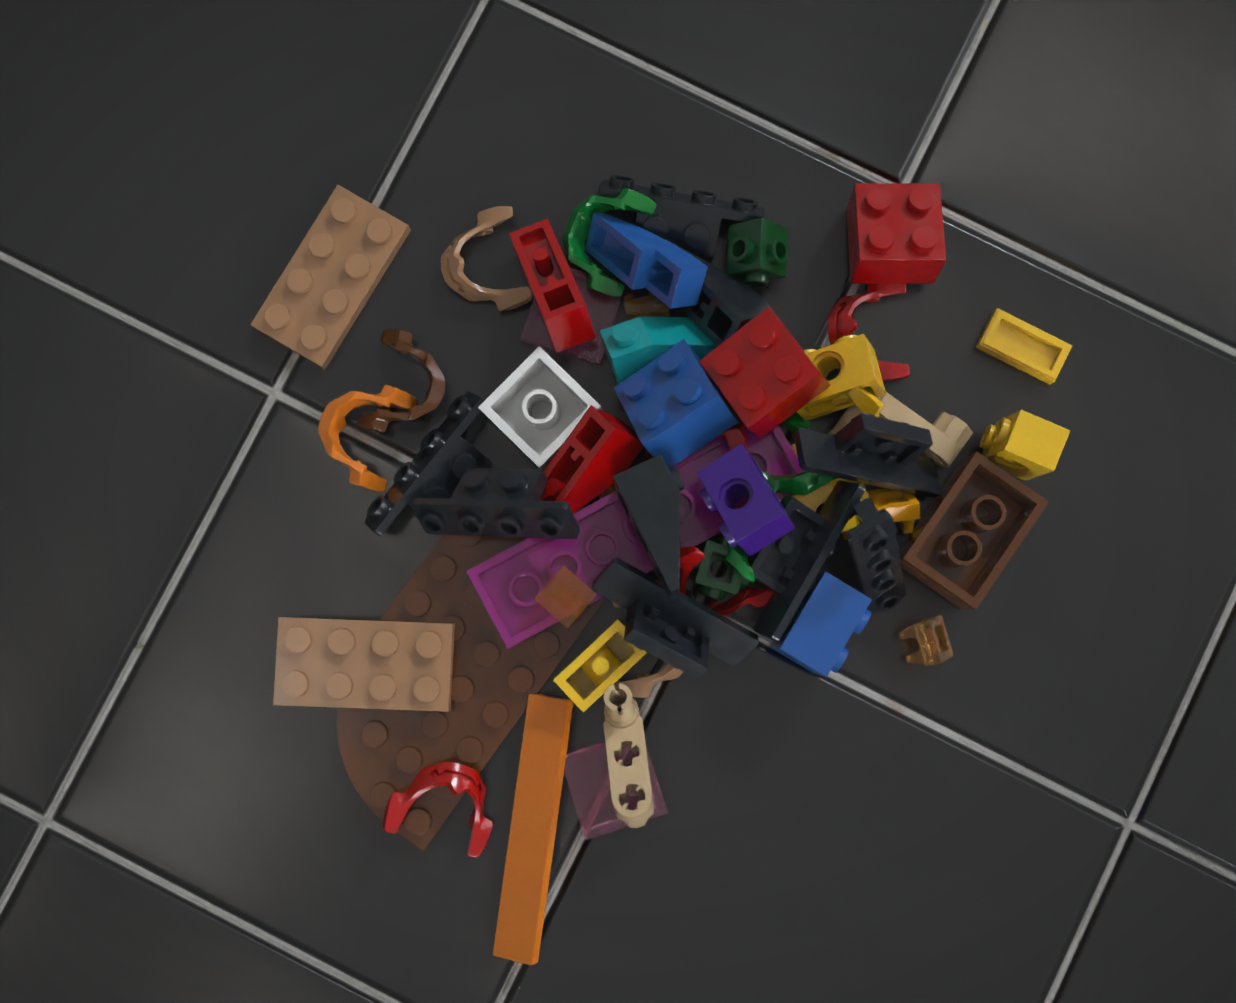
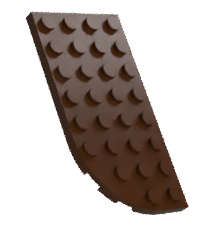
[337,534,606,851]

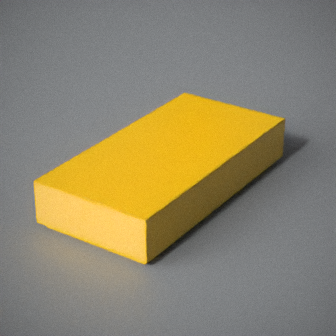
[975,308,1073,385]

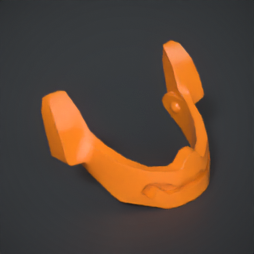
[318,385,418,492]

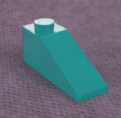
[600,316,718,385]

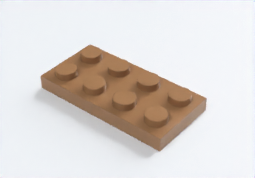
[250,185,411,370]
[273,617,455,712]

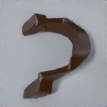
[357,329,446,433]

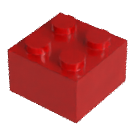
[846,183,946,284]
[699,306,831,438]

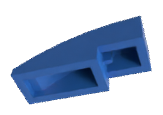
[585,212,708,309]

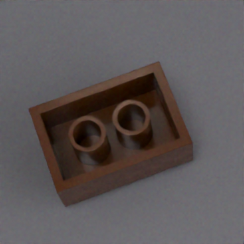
[899,452,1049,610]

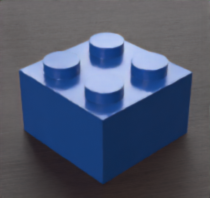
[613,339,739,468]
[769,571,872,677]

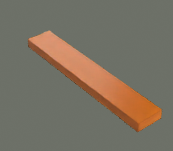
[493,694,574,966]

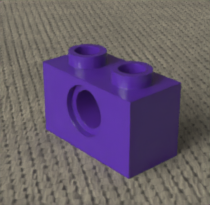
[696,444,795,556]

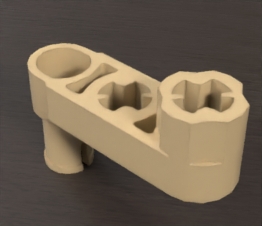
[828,392,973,468]
[603,684,654,828]

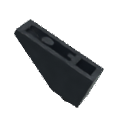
[666,239,776,346]
[613,454,685,605]

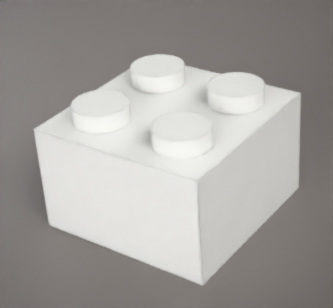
[478,346,603,471]

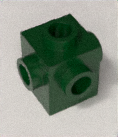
[727,218,789,288]
[690,536,749,601]

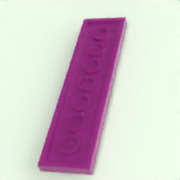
[466,423,804,649]

